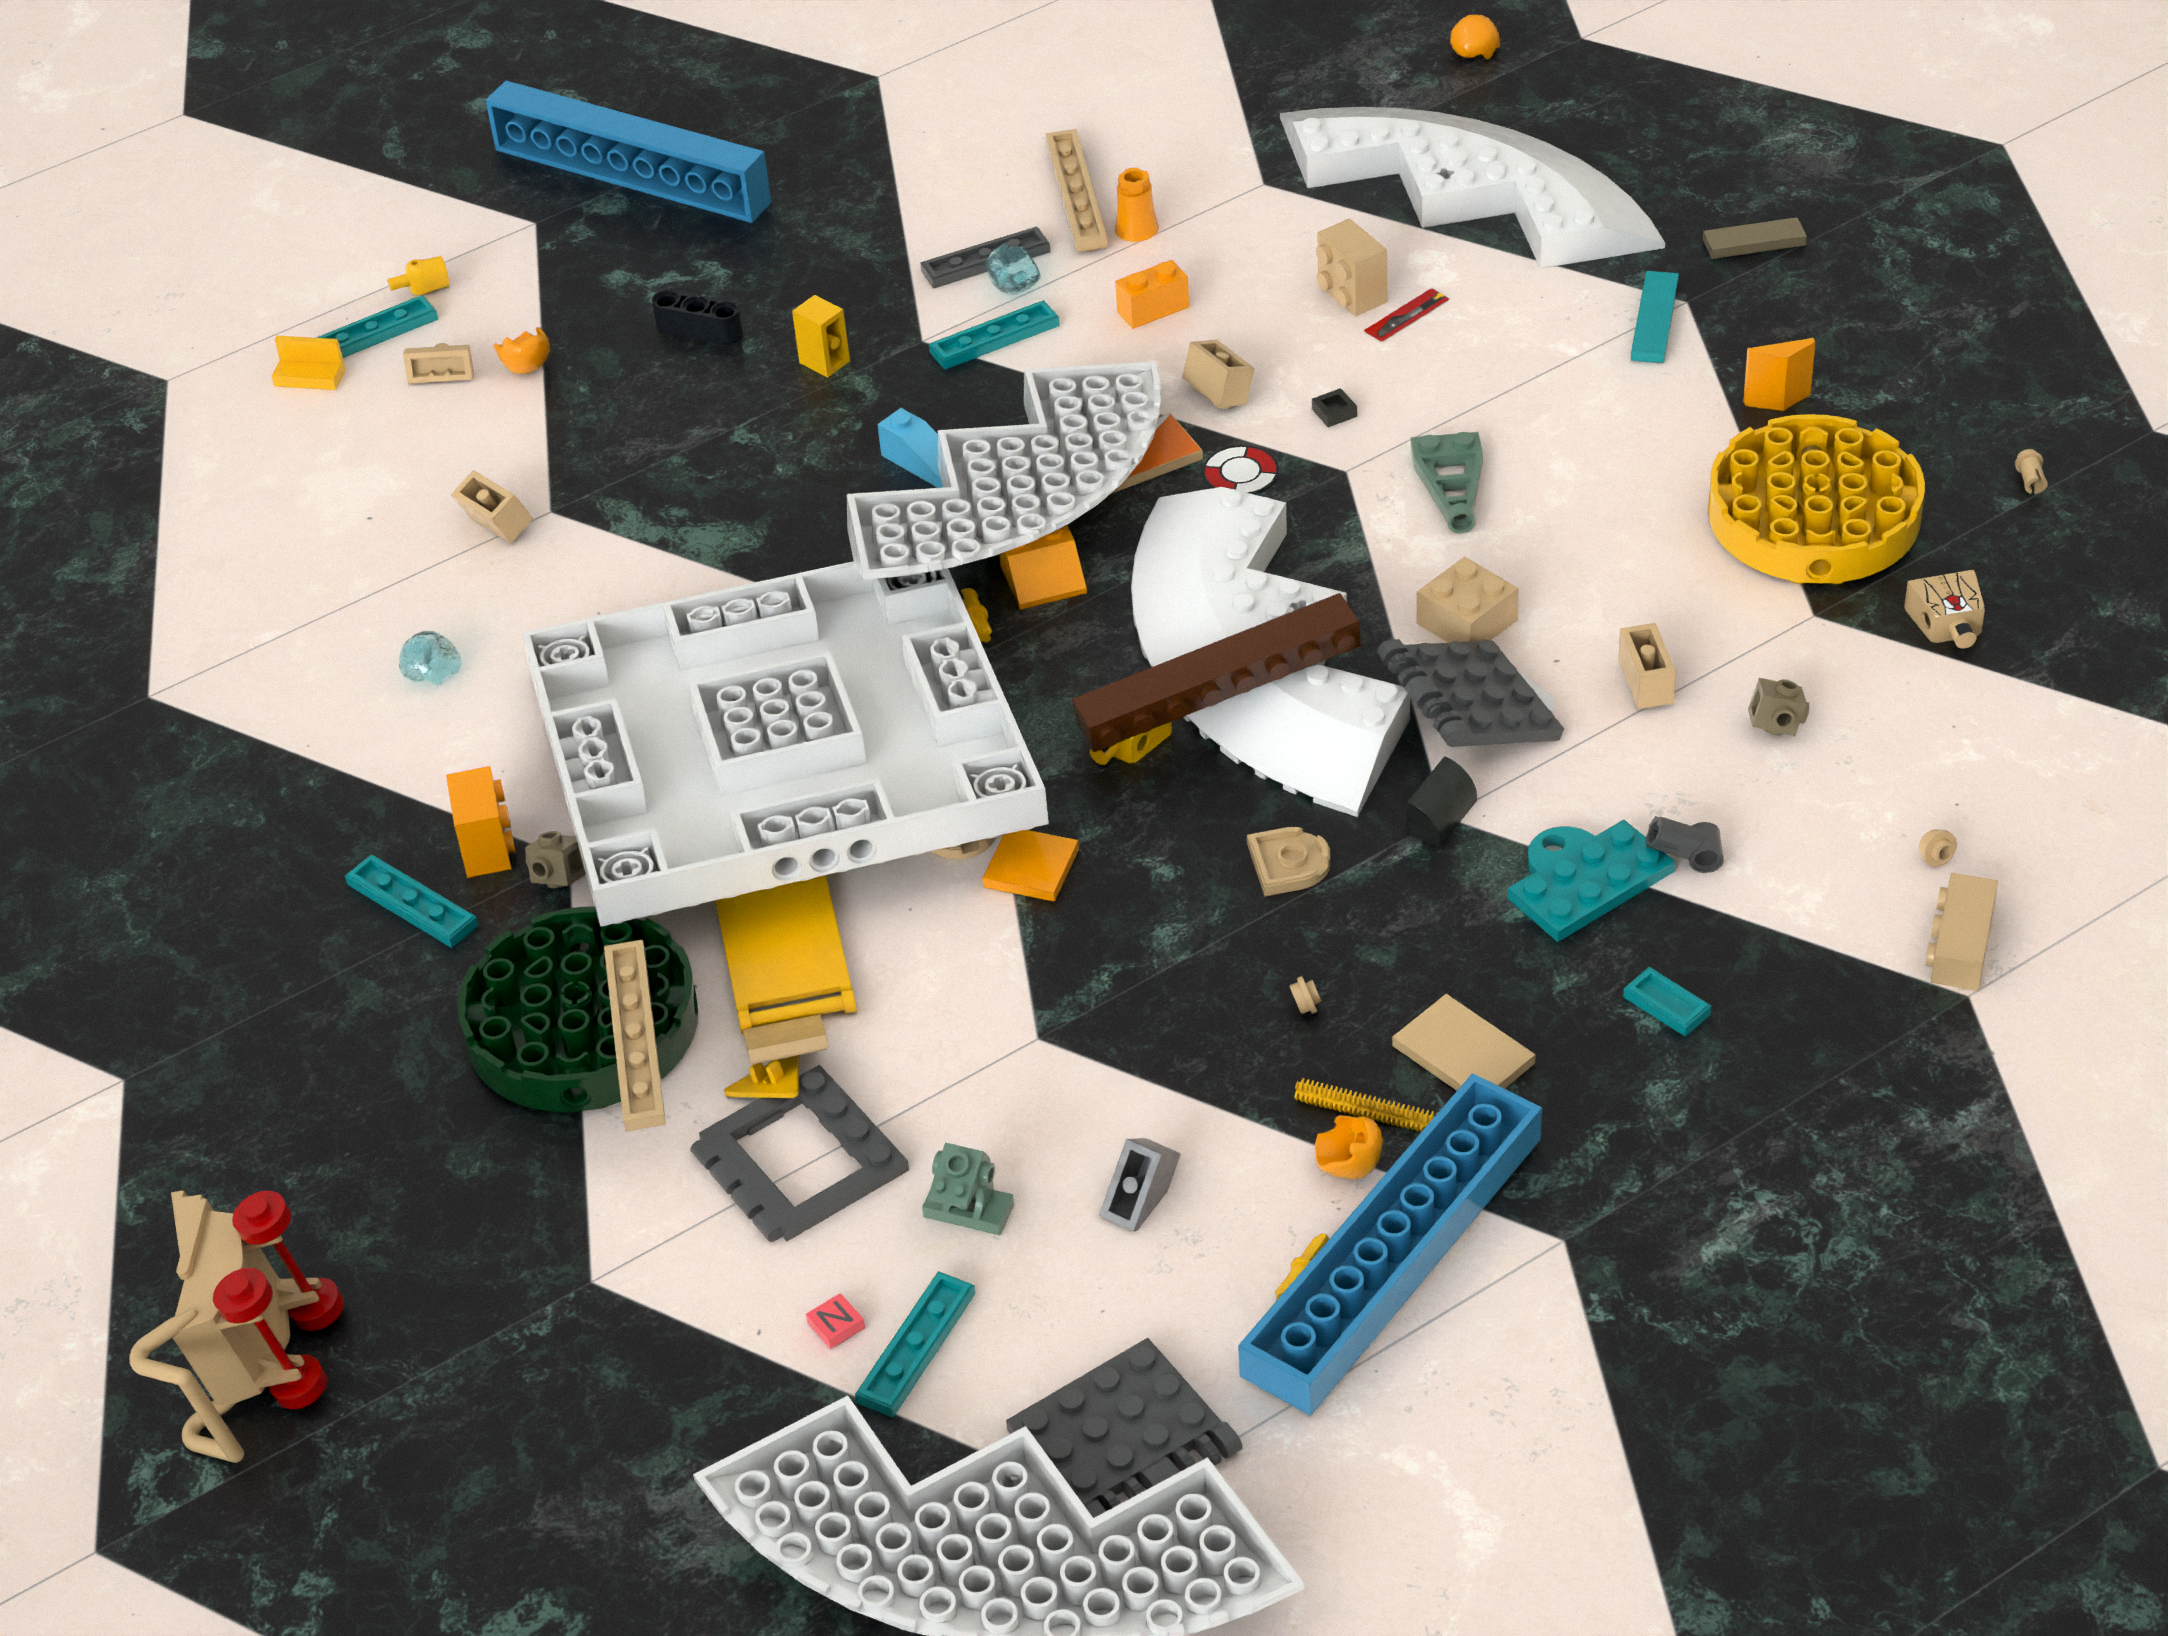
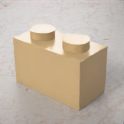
[1182,339,1255,409]
[451,470,533,543]
[1618,623,1676,709]

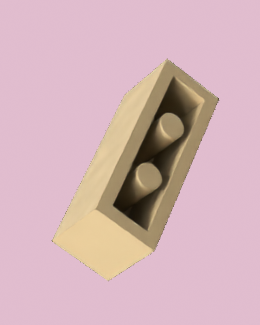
[1925,873,1998,991]

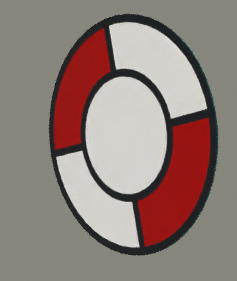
[1202,445,1279,494]

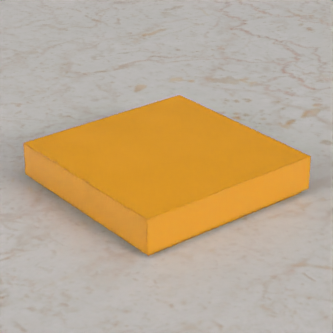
[982,830,1079,902]

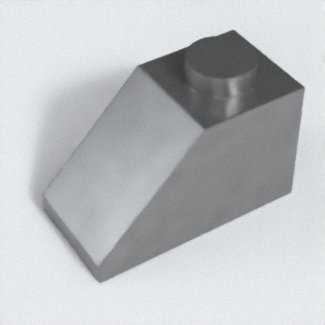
[1099,1138,1181,1231]

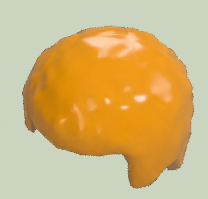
[1450,14,1500,60]
[494,327,550,374]
[1315,1115,1383,1180]

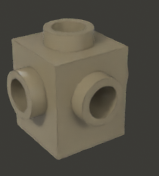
[1748,677,1809,736]
[525,831,586,888]

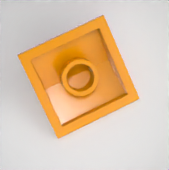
[1743,338,1816,411]

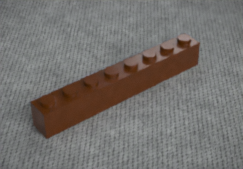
[1072,593,1361,753]

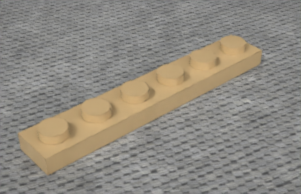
[1046,129,1108,252]
[604,940,666,1132]

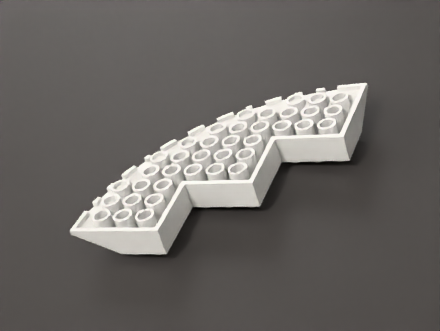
[1280,107,1665,269]
[847,361,1161,580]
[1131,487,1410,817]
[693,1395,1305,1636]

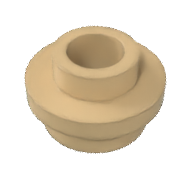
[1919,829,1957,867]
[1289,976,1322,1014]

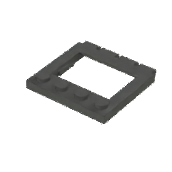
[690,1065,909,1242]

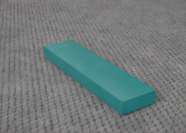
[1631,271,1679,363]
[316,295,438,358]
[929,300,1060,370]
[345,854,479,948]
[855,1271,976,1418]

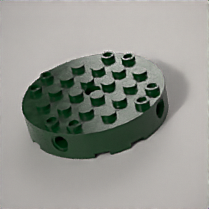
[458,906,698,1112]

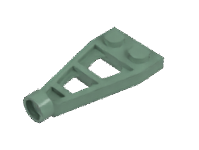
[1411,432,1483,533]

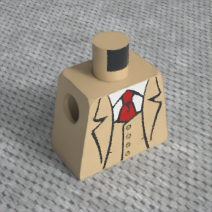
[1904,570,1985,649]

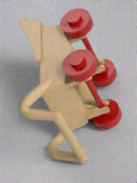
[129,1191,344,1463]

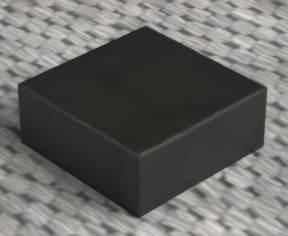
[1312,388,1357,427]

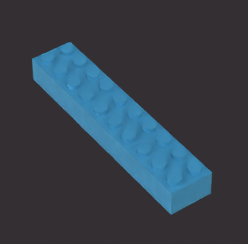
[486,81,772,223]
[1238,1073,1542,1416]

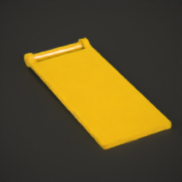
[715,875,857,1034]

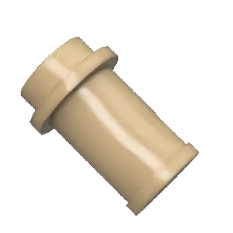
[2015,449,2048,494]

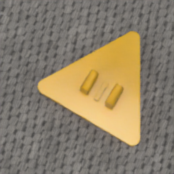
[724,1055,800,1098]

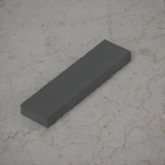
[920,227,1050,289]

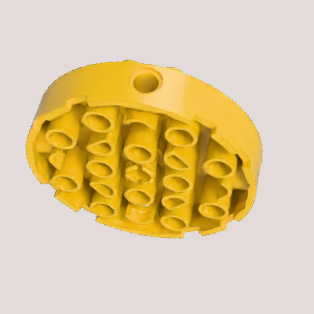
[1708,414,1925,584]

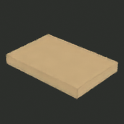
[1392,994,1536,1091]

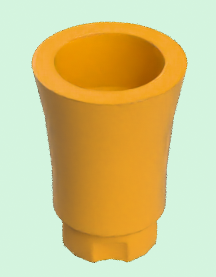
[1115,168,1159,242]

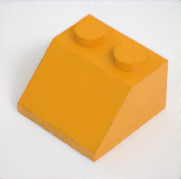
[999,525,1087,610]

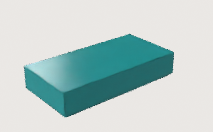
[1623,967,1711,1037]

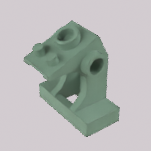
[922,1142,1014,1235]

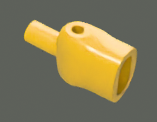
[387,256,449,295]

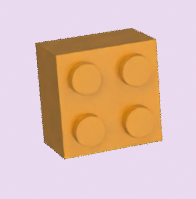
[446,766,516,878]

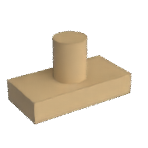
[403,343,474,384]

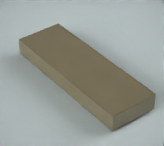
[1703,217,1807,259]

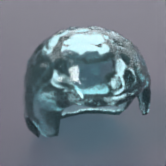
[986,243,1041,295]
[399,631,461,686]

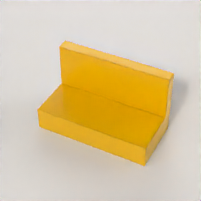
[272,335,346,390]

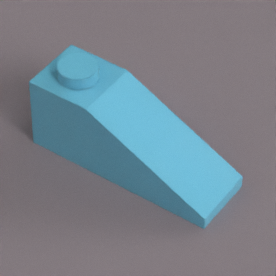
[877,408,943,488]

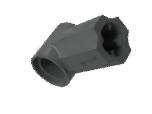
[1646,816,1724,873]

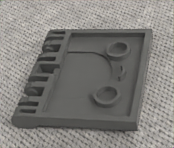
[1377,639,1564,747]
[1006,1338,1242,1518]

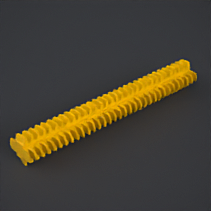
[1295,1078,1438,1132]

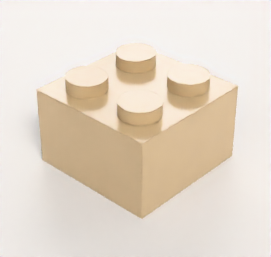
[1316,218,1388,316]
[1417,557,1519,643]

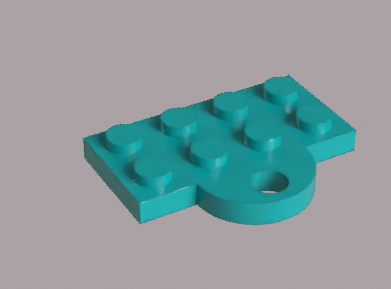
[1507,819,1675,942]

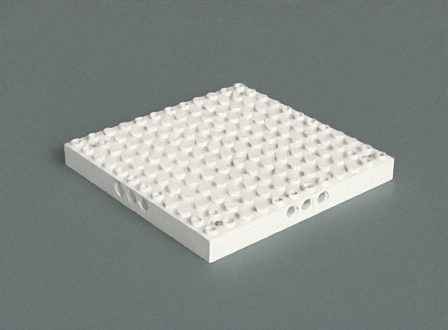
[522,561,1049,927]

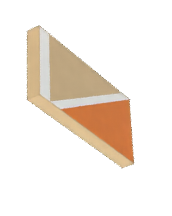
[1111,413,1203,494]

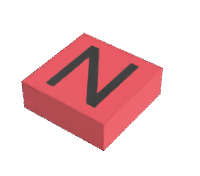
[806,1293,865,1349]

